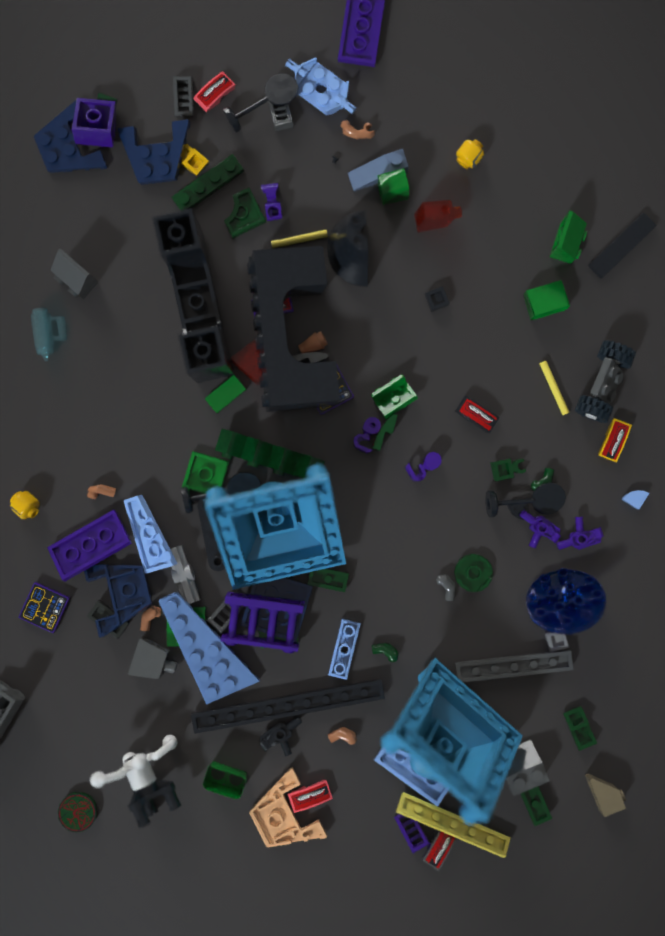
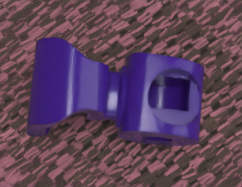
[261,183,282,221]
[353,417,381,454]
[405,452,442,481]

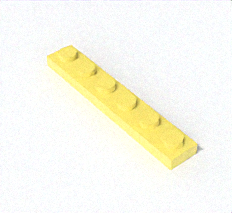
[396,792,511,858]

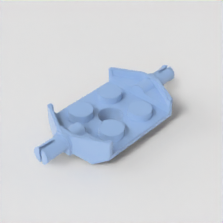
[285,57,357,115]

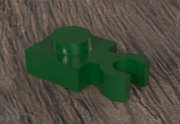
[490,459,526,481]

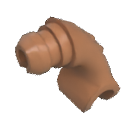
[341,120,375,139]

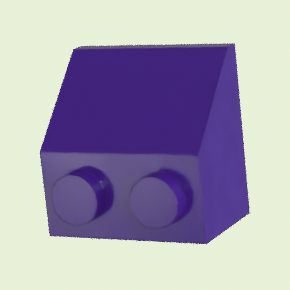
[72,98,116,147]

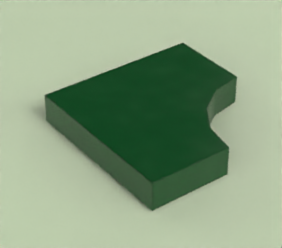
[224,187,266,239]

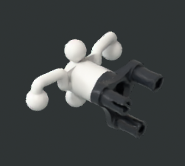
[90,735,181,828]

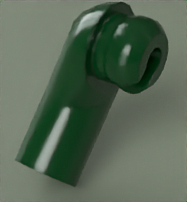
[531,468,555,491]
[371,643,399,662]

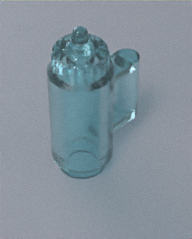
[31,308,67,361]

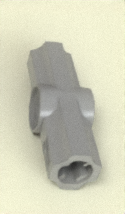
[170,545,201,604]

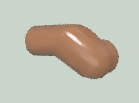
[87,484,116,499]
[140,606,162,631]
[327,727,357,745]

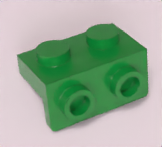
[371,374,418,419]

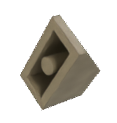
[585,774,626,817]

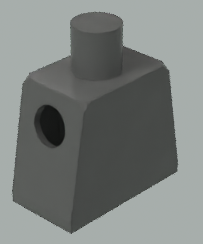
[128,637,178,679]

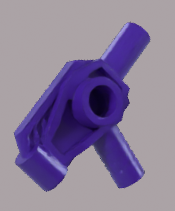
[520,510,561,549]
[556,517,604,550]

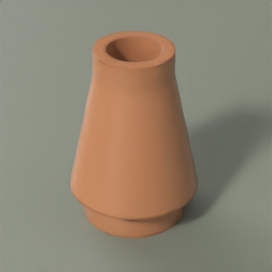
[298,331,328,353]

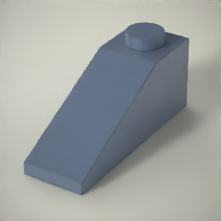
[348,149,409,191]

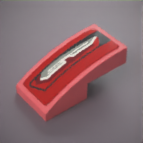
[194,71,236,112]
[287,779,333,813]

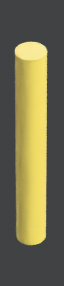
[271,230,328,249]
[539,361,570,415]

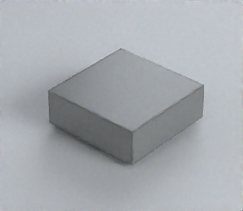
[545,628,569,652]

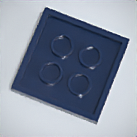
[241,578,313,642]

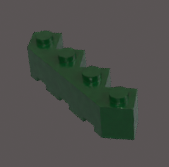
[215,429,325,481]

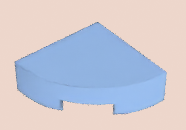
[621,490,649,510]

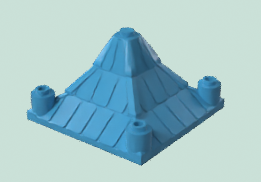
[205,464,346,590]
[381,658,523,825]

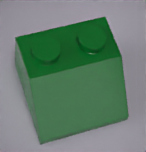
[549,211,588,264]

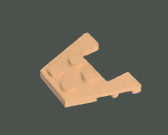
[249,767,327,848]

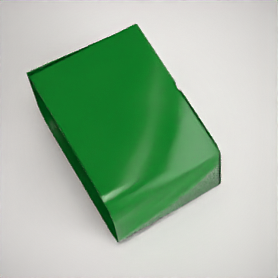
[377,168,409,205]
[523,280,570,320]
[203,761,247,799]

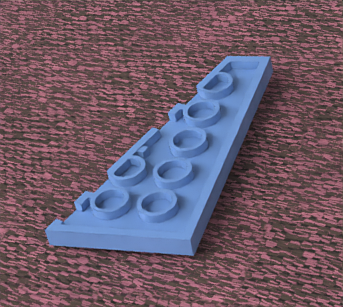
[159,592,260,704]

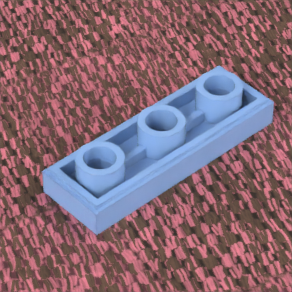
[328,618,361,680]

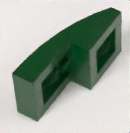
[372,414,398,451]
[563,706,597,751]

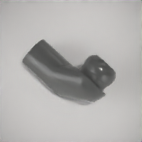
[436,574,456,601]

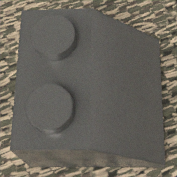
[50,248,99,299]
[505,739,550,796]

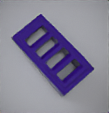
[394,814,430,853]

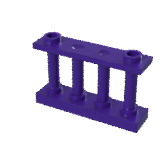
[220,591,305,653]

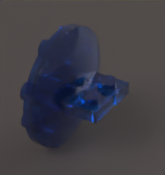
[526,568,607,634]

